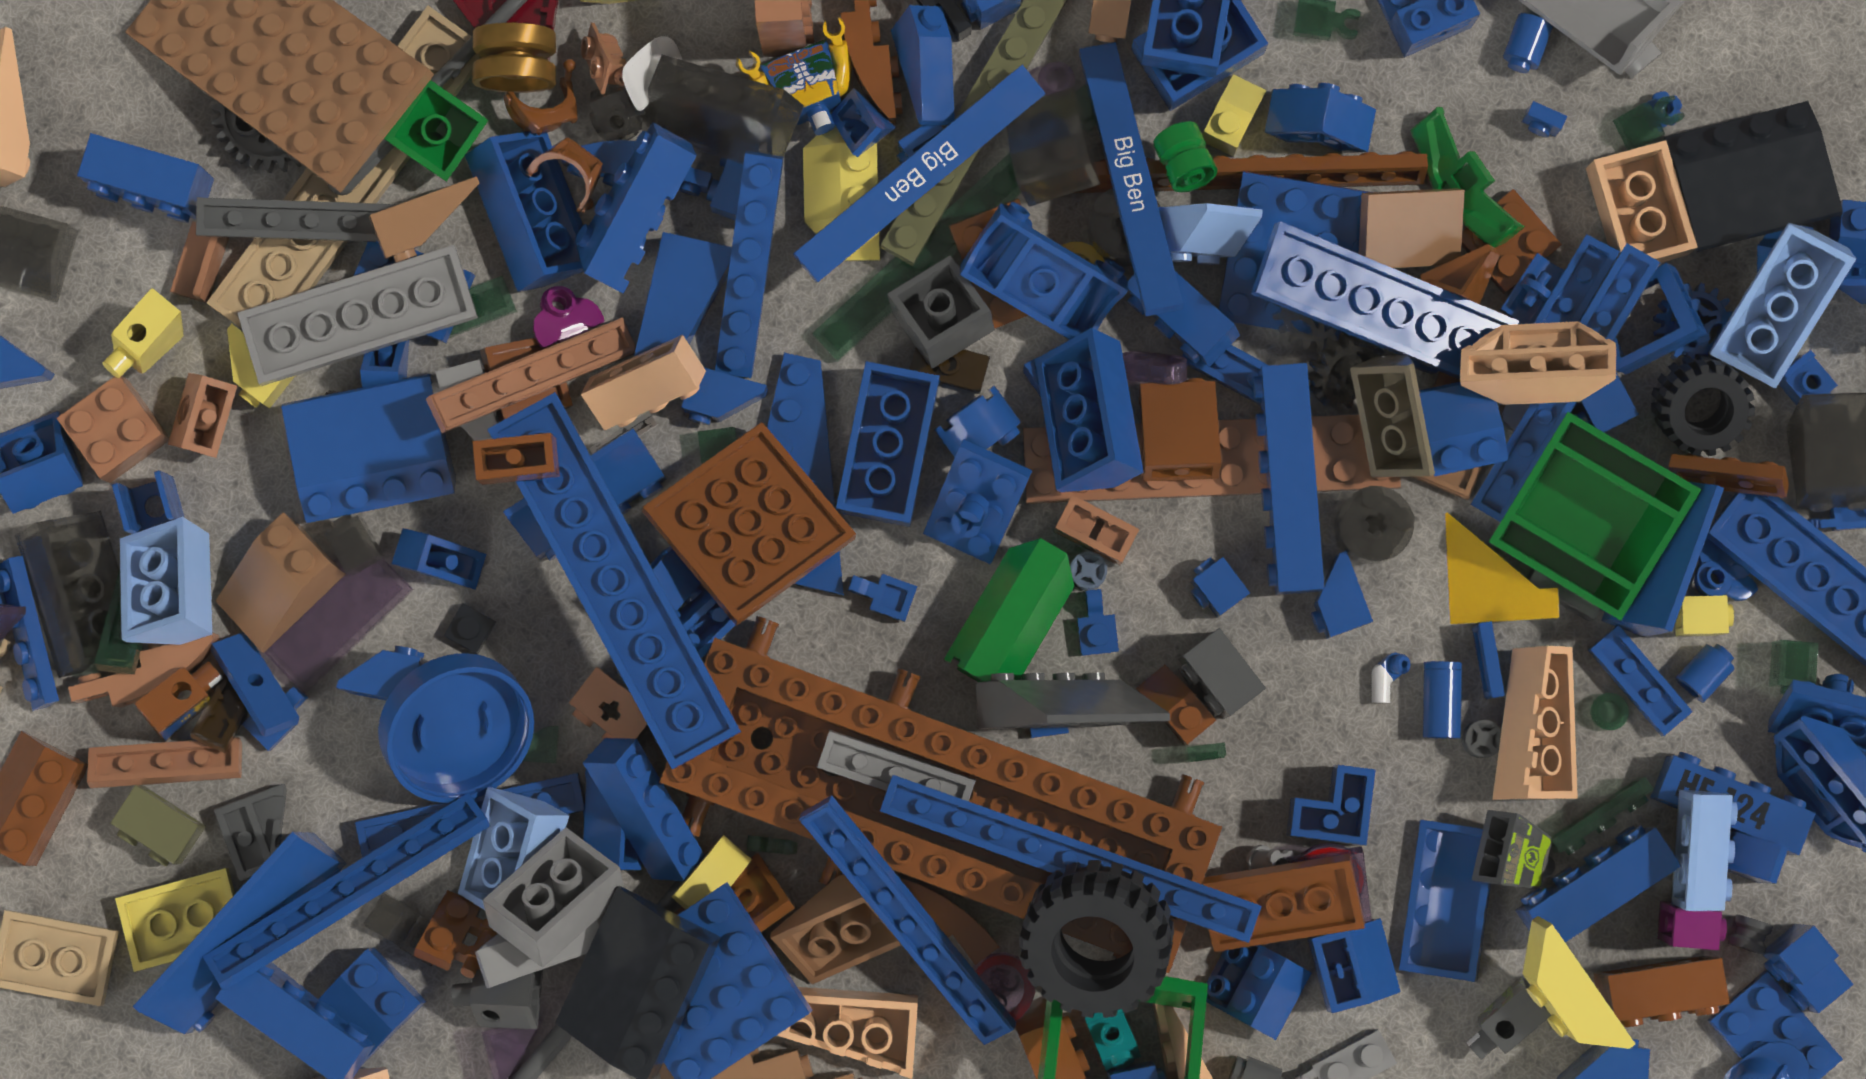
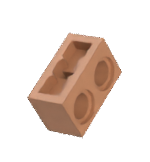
[1054,495,1140,566]

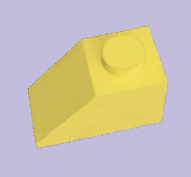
[1202,74,1266,157]
[227,323,295,408]

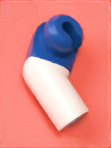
[1371,653,1411,703]

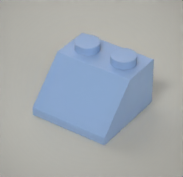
[1158,203,1262,265]

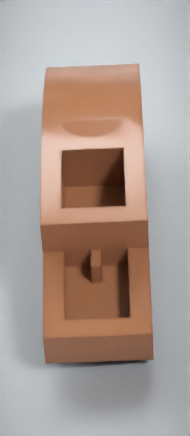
[68,633,220,708]

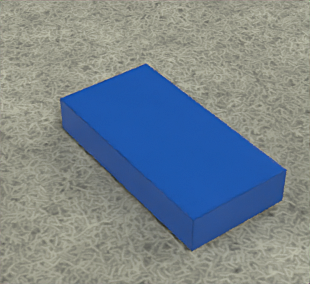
[1472,621,1505,700]

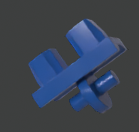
[1500,253,1565,324]

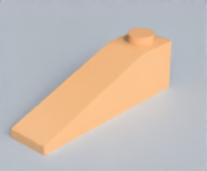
[0,27,30,187]

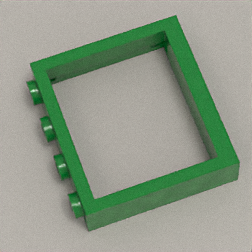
[1038,976,1208,1079]

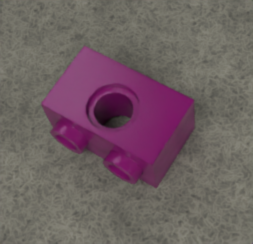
[1657,901,1727,950]

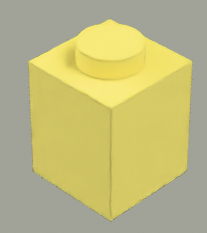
[1675,595,1734,636]

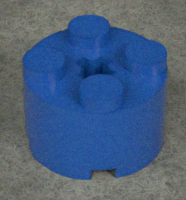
[934,385,1021,458]

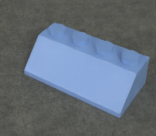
[1709,222,1856,389]

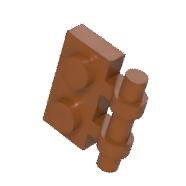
[414,890,498,978]

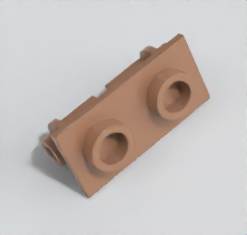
[581,22,627,94]

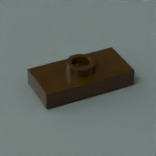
[909,347,990,394]
[190,674,248,753]

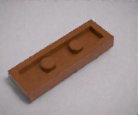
[1668,453,1789,498]

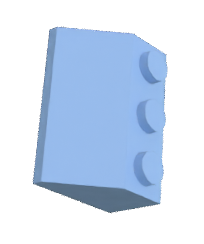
[120,517,212,645]
[458,787,570,910]
[1671,790,1738,911]

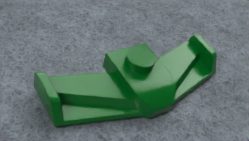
[1410,107,1525,248]

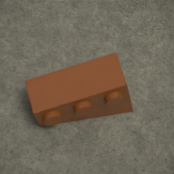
[1008,996,1090,1079]

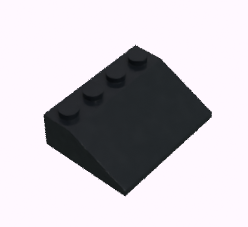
[1664,101,1843,252]
[555,885,721,1079]

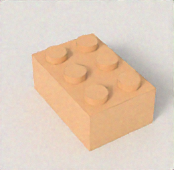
[1586,140,1698,263]

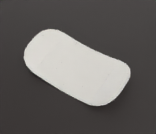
[622,36,683,111]

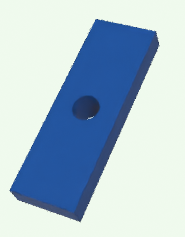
[211,632,299,737]

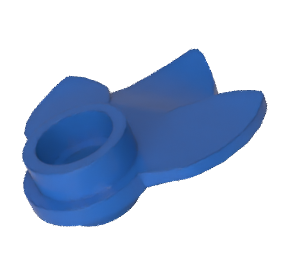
[1694,537,1758,601]

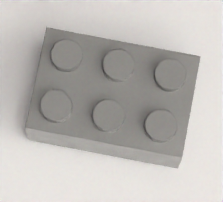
[483,827,624,968]

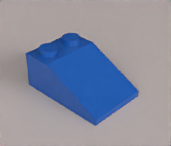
[319,947,427,1065]

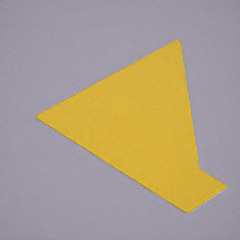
[1445,512,1560,624]

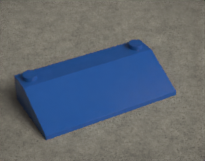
[133,832,347,1034]

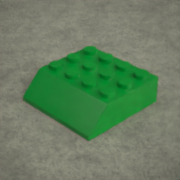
[1489,412,1702,621]

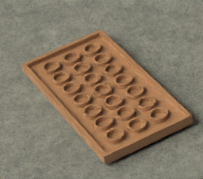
[125,0,434,193]

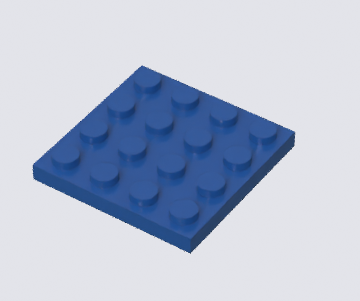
[1218,171,1371,344]
[664,882,813,1079]

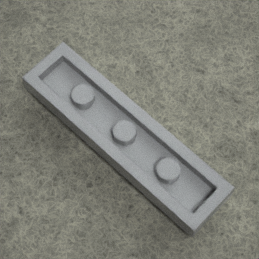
[817,730,976,801]

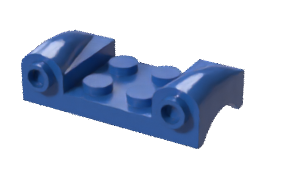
[960,202,1128,340]

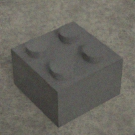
[887,255,995,369]
[1178,628,1266,719]

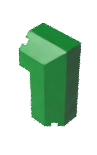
[944,538,1074,682]

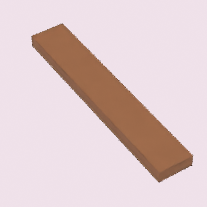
[426,317,636,433]

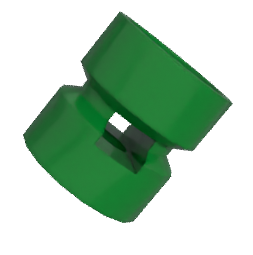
[1153,121,1218,193]

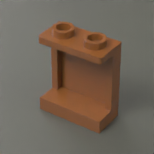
[1139,378,1221,481]

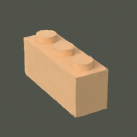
[581,334,706,431]

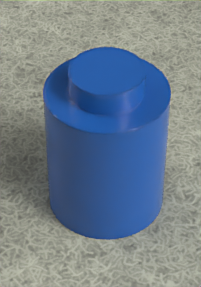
[1503,13,1553,73]
[1675,644,1735,703]

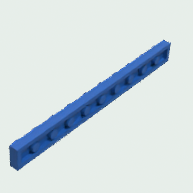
[880,775,1262,943]

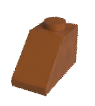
[1136,664,1216,746]

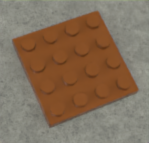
[642,422,856,626]

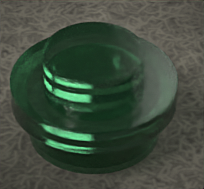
[1590,693,1629,731]

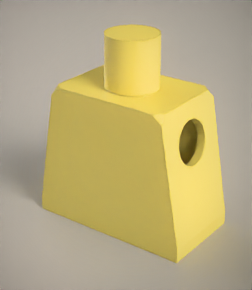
[103,288,184,378]

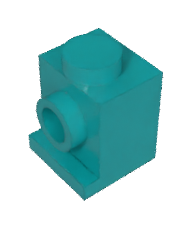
[1085,1009,1141,1071]

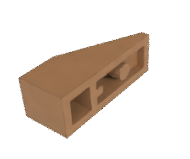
[369,176,479,263]

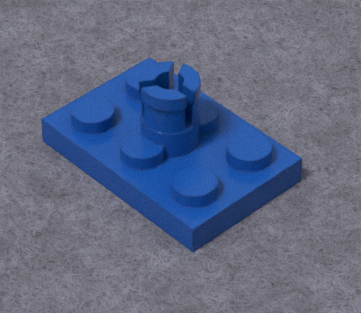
[923,439,1033,565]
[1768,674,1866,756]

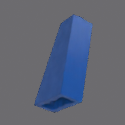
[634,232,732,357]

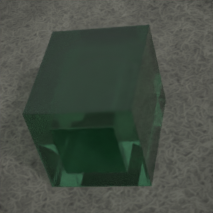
[1769,640,1819,695]

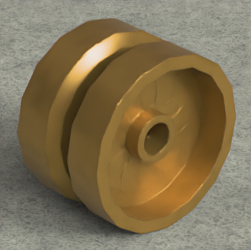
[472,23,556,93]

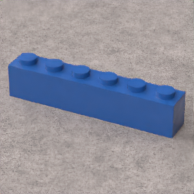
[1253,363,1325,595]

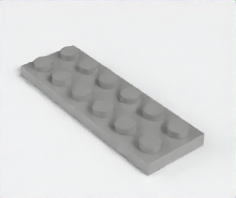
[237,245,478,386]

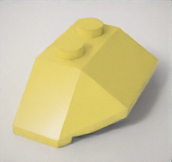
[803,126,880,261]
[1522,916,1635,1049]

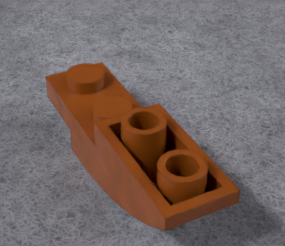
[840,0,903,126]

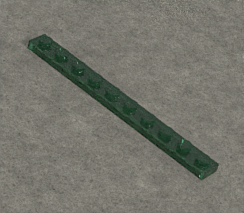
[812,84,1097,362]

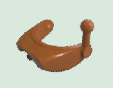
[504,59,578,135]
[526,137,603,214]

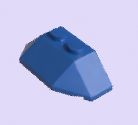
[1773,715,1866,853]

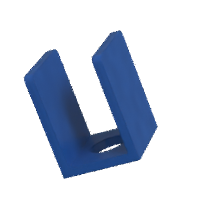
[112,470,185,534]

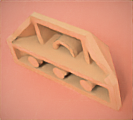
[1460,321,1616,405]

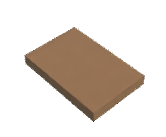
[1359,188,1465,268]

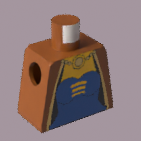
[134,661,223,742]

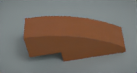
[900,878,999,965]

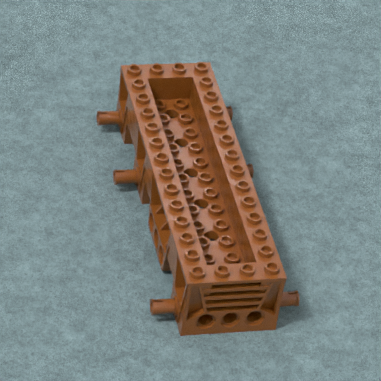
[659,616,1222,973]

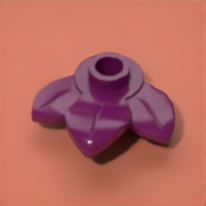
[533,286,604,349]

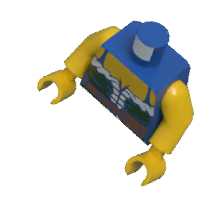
[736,17,852,135]

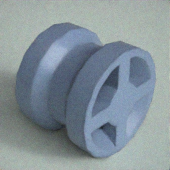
[1070,551,1107,591]

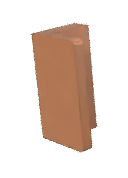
[170,221,229,303]

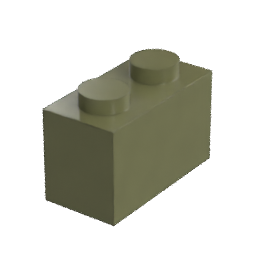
[110,785,206,866]

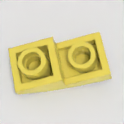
[671,835,752,909]

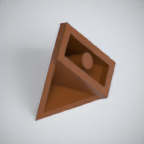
[1420,244,1499,304]

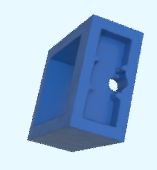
[1614,262,1707,375]

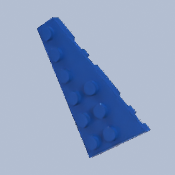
[767,352,844,596]

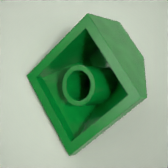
[384,80,489,182]

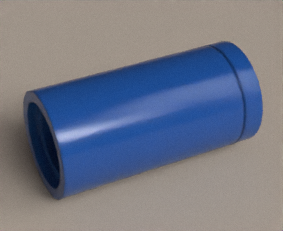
[1423,661,1462,739]

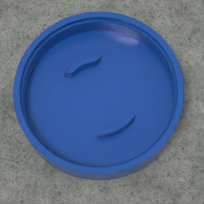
[378,653,534,803]

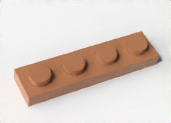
[87,737,243,788]

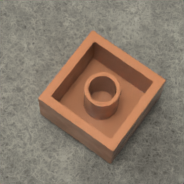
[57,376,169,483]

